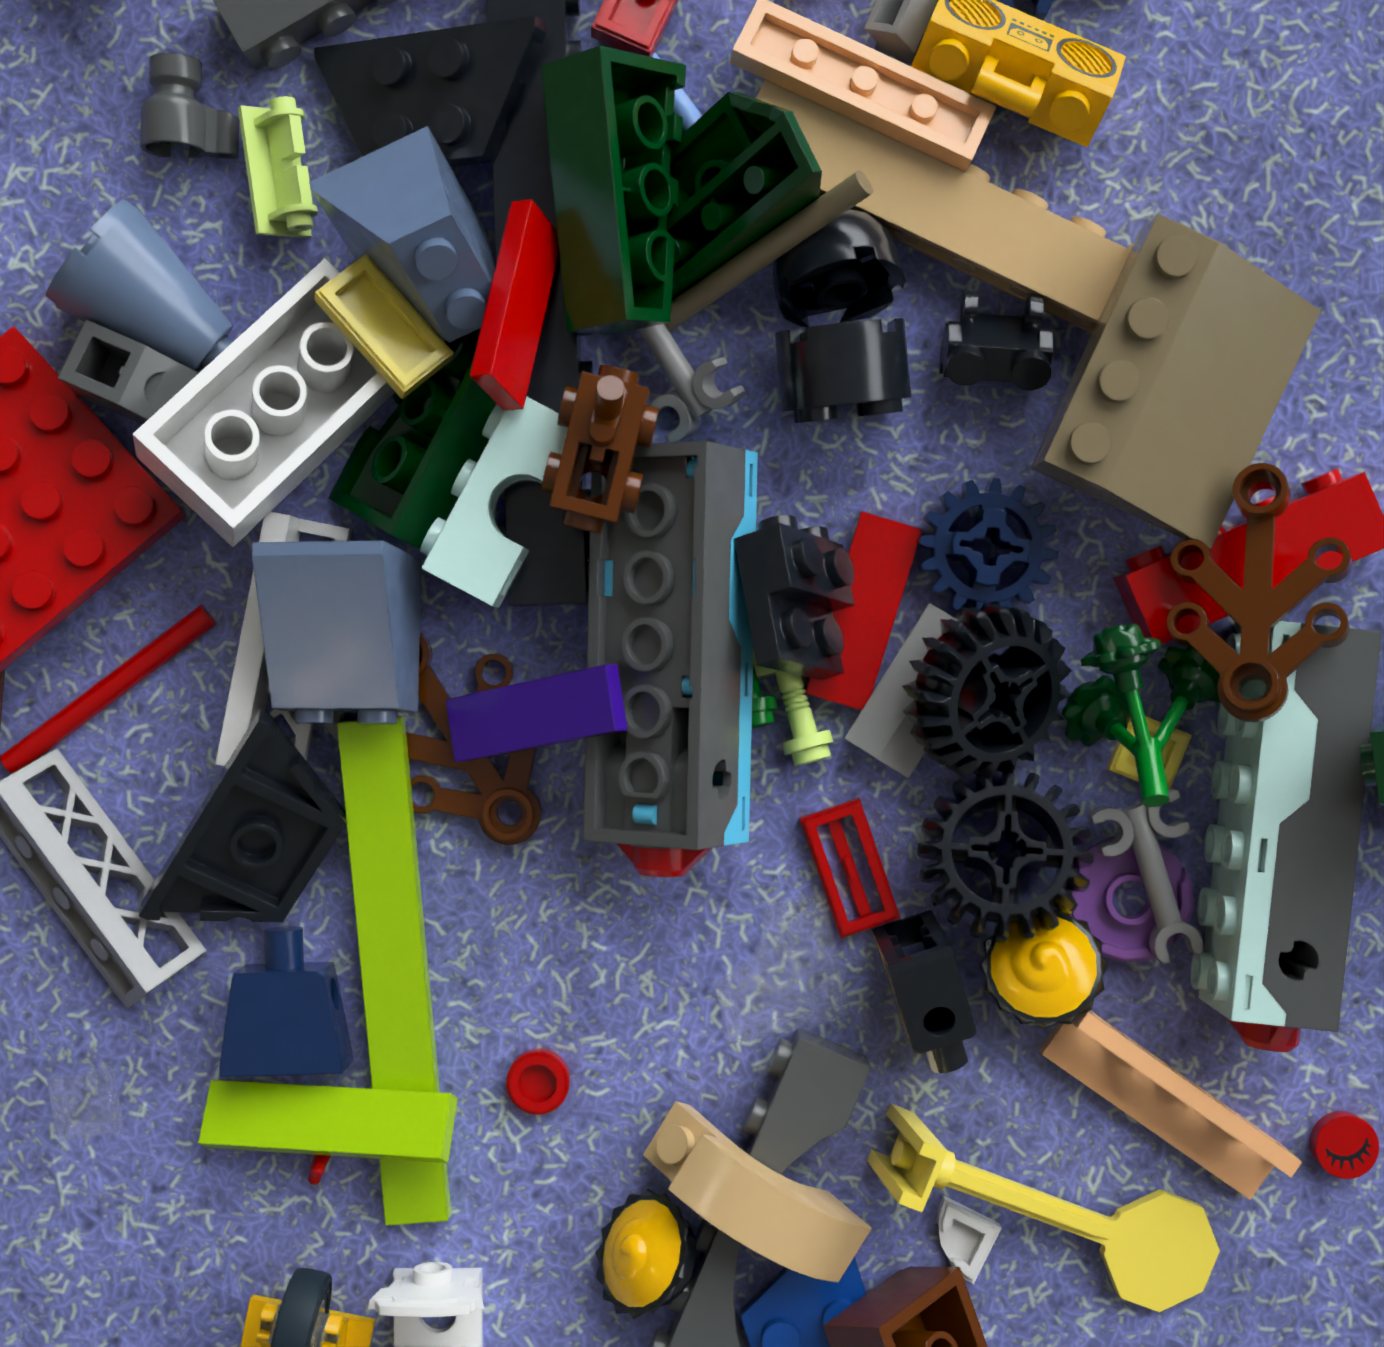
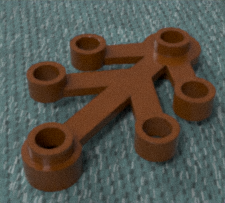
[1166,463,1352,722]
[406,632,541,845]

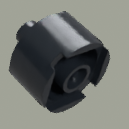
[775,318,911,423]

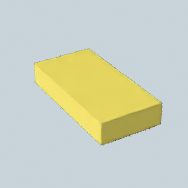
[314,254,454,399]

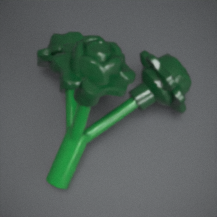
[1061,623,1221,807]

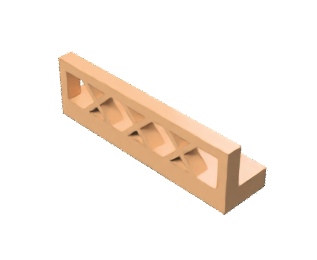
[730,0,997,172]
[1039,1011,1302,1200]

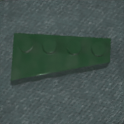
[541,45,686,335]

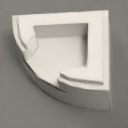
[937,1195,1002,1285]

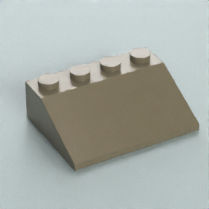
[1030,214,1321,549]

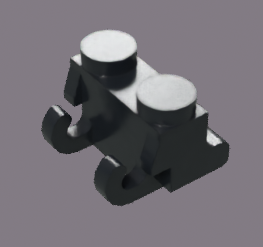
[939,291,1054,391]

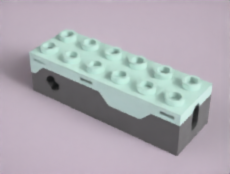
[1190,621,1382,1052]

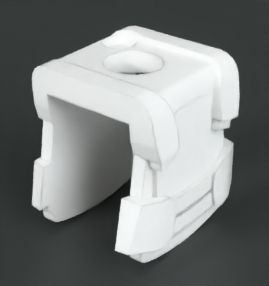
[368,1262,484,1347]

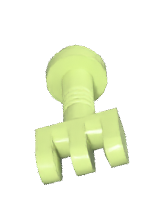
[753,646,834,766]

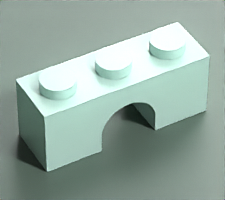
[420,396,568,608]

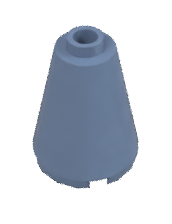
[46,199,233,372]

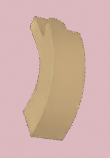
[643,1101,872,1283]

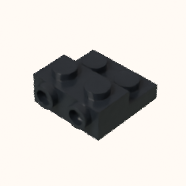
[734,515,854,680]

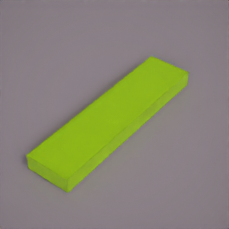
[198,1080,458,1163]

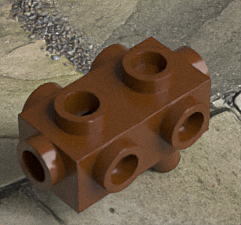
[541,365,660,534]

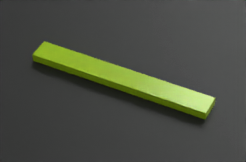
[337,716,451,1226]

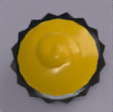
[979,909,1108,1029]
[595,1188,696,1319]

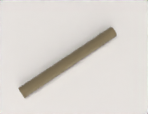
[665,171,873,332]

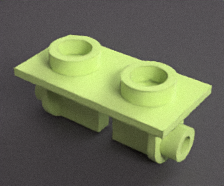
[238,96,318,237]

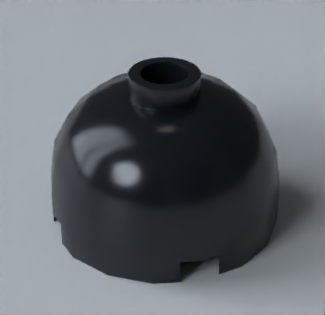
[773,209,906,327]

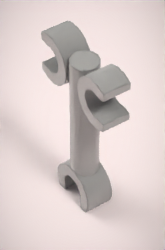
[638,324,746,442]
[1087,788,1203,964]

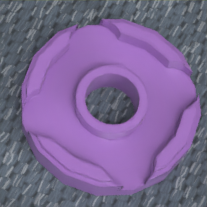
[1065,837,1194,962]

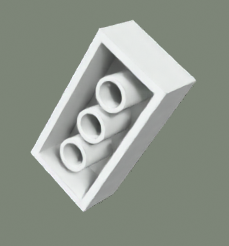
[133,258,395,547]

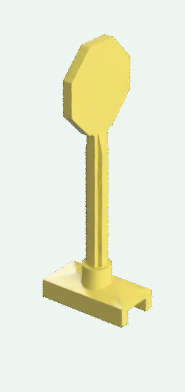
[867,1103,1220,1313]

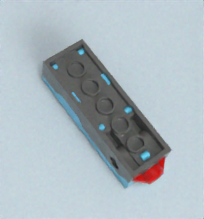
[583,441,758,877]

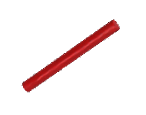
[0,604,217,774]

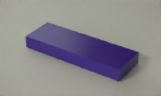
[446,664,628,762]

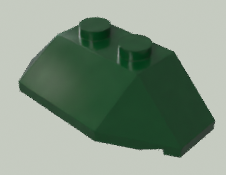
[666,92,822,299]

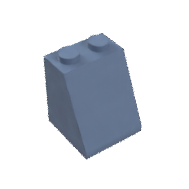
[309,126,495,343]
[252,541,422,725]

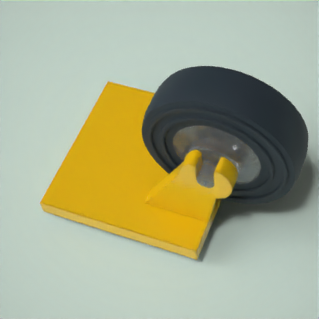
[240,1268,376,1347]

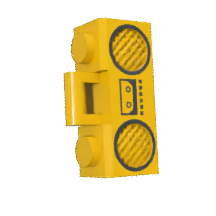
[911,0,1126,147]

